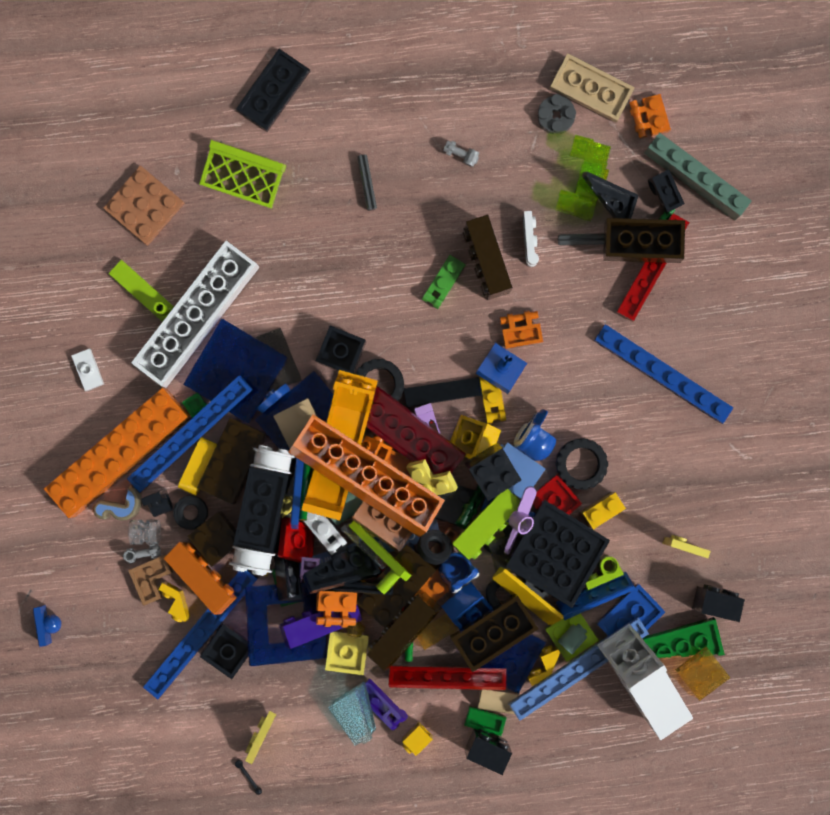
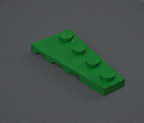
[642,617,725,658]

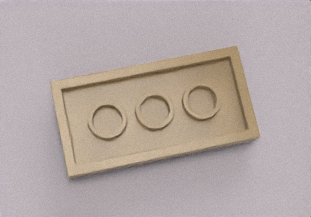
[550,53,635,123]

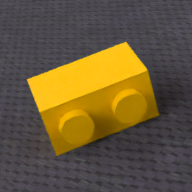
[580,492,626,530]

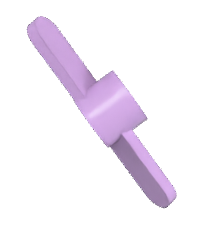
[504,486,536,554]

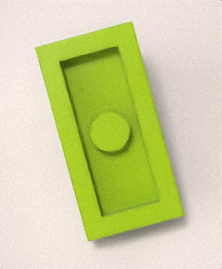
[585,555,624,590]

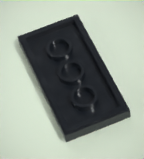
[236,48,311,132]

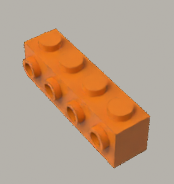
[163,542,237,615]

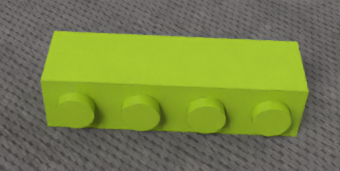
[452,489,520,560]

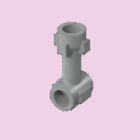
[443,141,479,167]
[123,544,161,563]

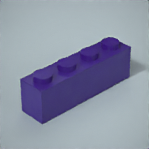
[278,603,362,649]

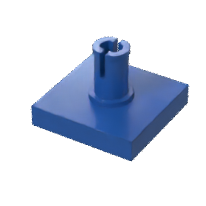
[475,343,527,394]

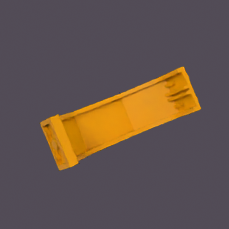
[302,370,378,521]

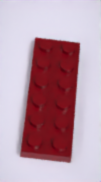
[366,386,466,475]

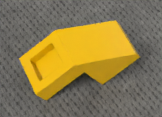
[158,581,190,623]
[526,645,560,686]

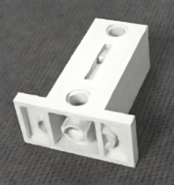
[597,623,693,740]

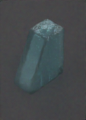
[328,682,376,746]

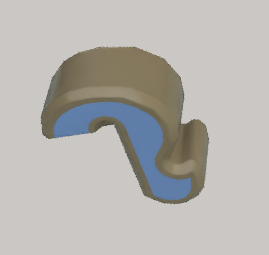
[93,486,142,521]

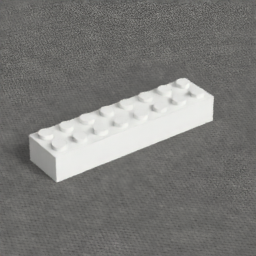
[131,241,259,388]

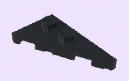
[582,172,639,219]

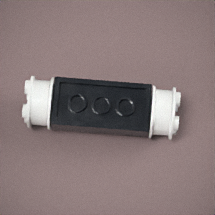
[229,445,296,576]

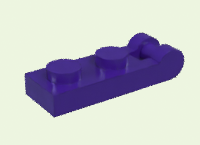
[356,679,408,730]

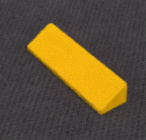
[492,567,564,625]

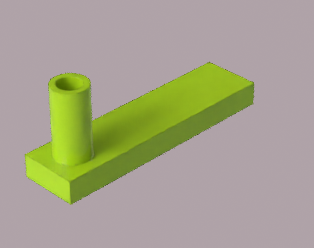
[109,259,174,322]
[349,521,412,595]

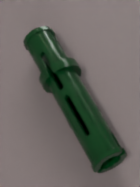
[455,486,485,529]

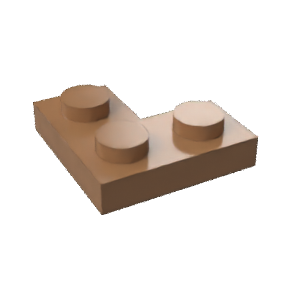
[128,555,173,606]

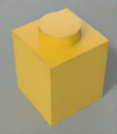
[402,722,433,756]

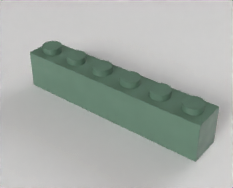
[644,132,752,221]

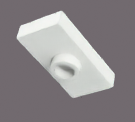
[71,349,104,391]

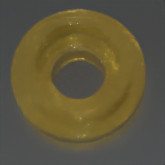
[346,622,365,637]

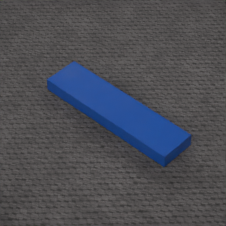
[290,458,304,529]
[556,572,635,620]

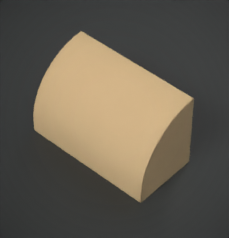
[477,689,520,715]

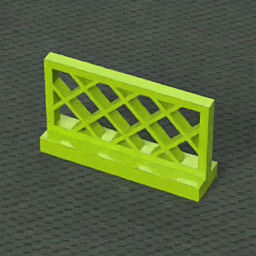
[199,140,287,209]

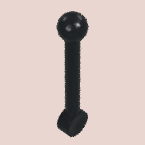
[235,760,262,795]

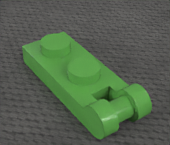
[422,255,466,309]

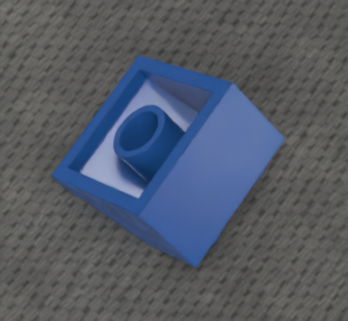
[441,582,493,629]

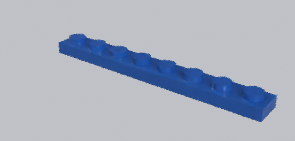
[594,324,734,424]
[127,375,253,493]
[143,569,258,700]

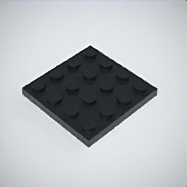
[505,500,610,608]

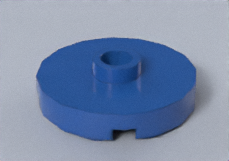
[257,384,290,413]

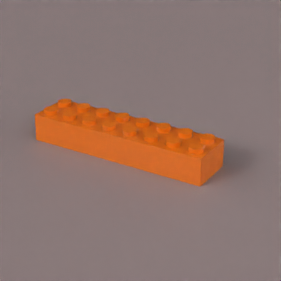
[44,388,192,518]
[288,414,445,537]

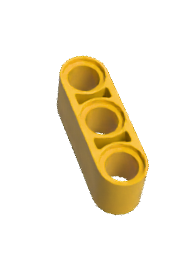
[178,437,217,496]

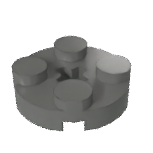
[538,94,576,134]

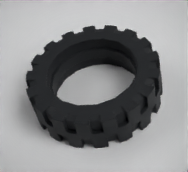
[356,359,404,401]
[555,438,608,490]

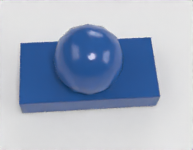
[33,605,62,647]

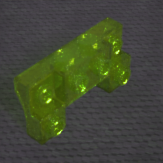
[555,135,611,221]

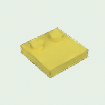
[663,535,711,558]
[325,632,369,675]

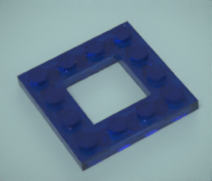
[245,583,327,667]

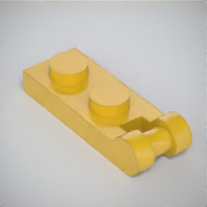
[479,376,506,424]

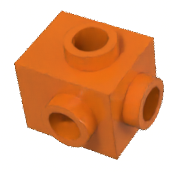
[361,435,392,461]

